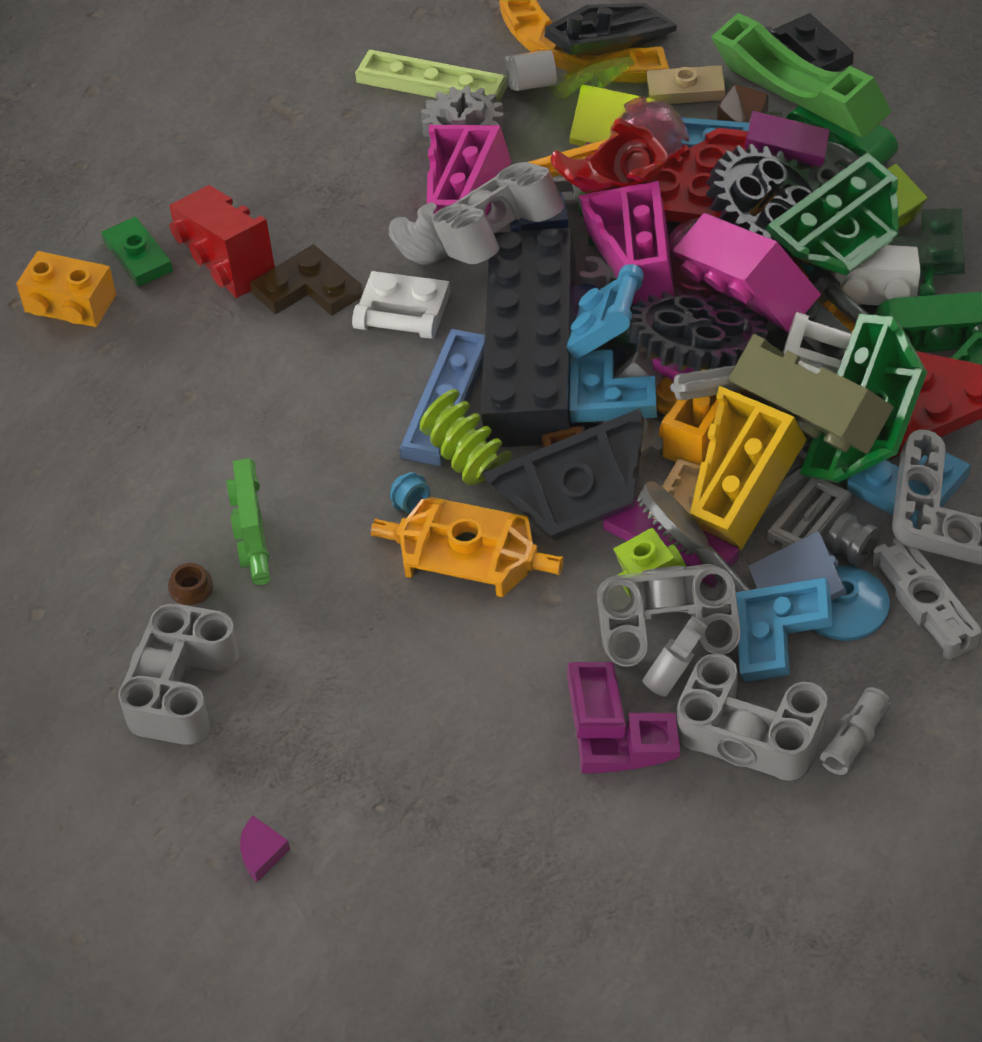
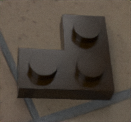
[250,244,363,316]

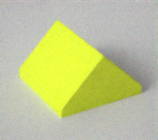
[570,84,667,146]

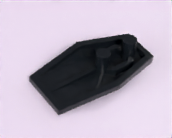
[544,3,677,55]

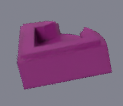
[240,816,290,882]

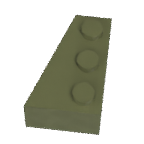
[728,334,894,454]

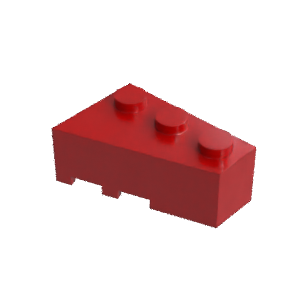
[169,185,275,299]

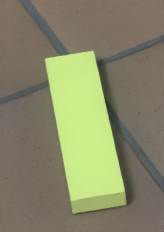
[355,50,508,102]

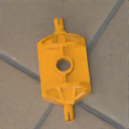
[371,497,564,597]

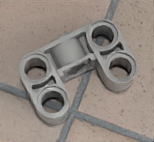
[431,162,564,264]
[597,564,740,667]
[118,604,240,745]
[677,653,828,781]

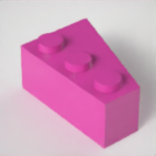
[427,125,511,217]
[578,181,675,305]
[673,213,821,333]

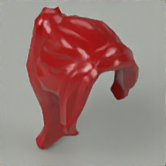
[550,118,668,194]

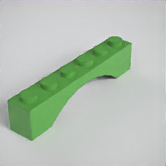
[711,13,892,138]

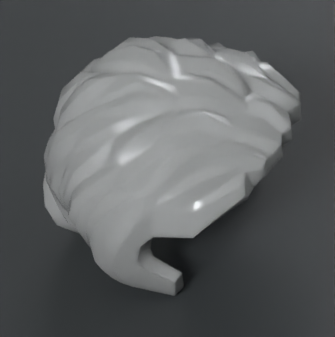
[389,202,448,265]

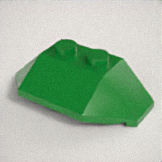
[766,152,899,276]
[800,314,927,483]

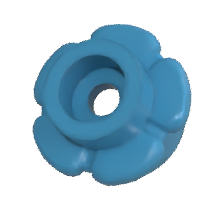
[390,472,430,514]

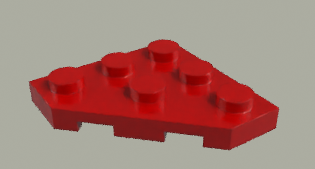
[653,128,748,224]
[889,351,982,459]

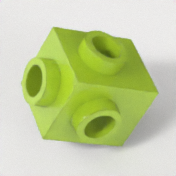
[613,527,686,598]

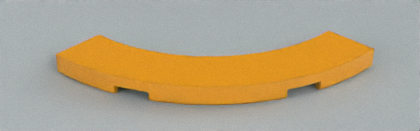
[499,0,669,83]

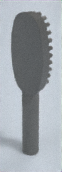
[637,481,751,592]

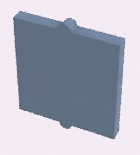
[748,531,847,601]

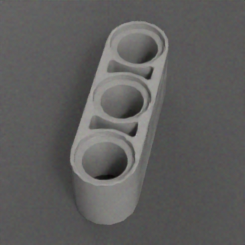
[505,50,557,91]

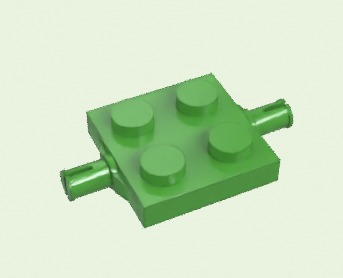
[226,458,271,585]

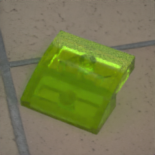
[546,57,635,99]

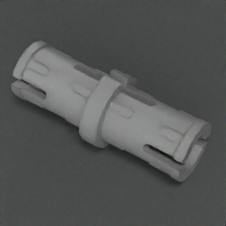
[820,687,891,775]

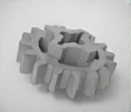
[421,85,504,144]

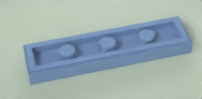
[399,329,485,466]

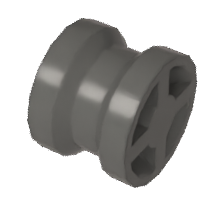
[825,512,881,568]

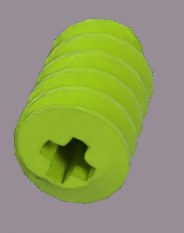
[420,389,512,486]

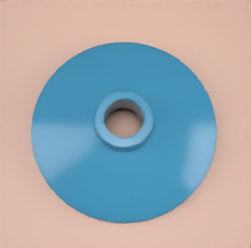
[813,566,890,641]

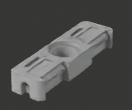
[872,538,981,660]

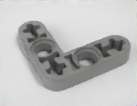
[892,429,982,565]

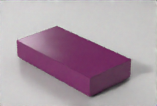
[745,111,830,167]
[567,662,626,738]

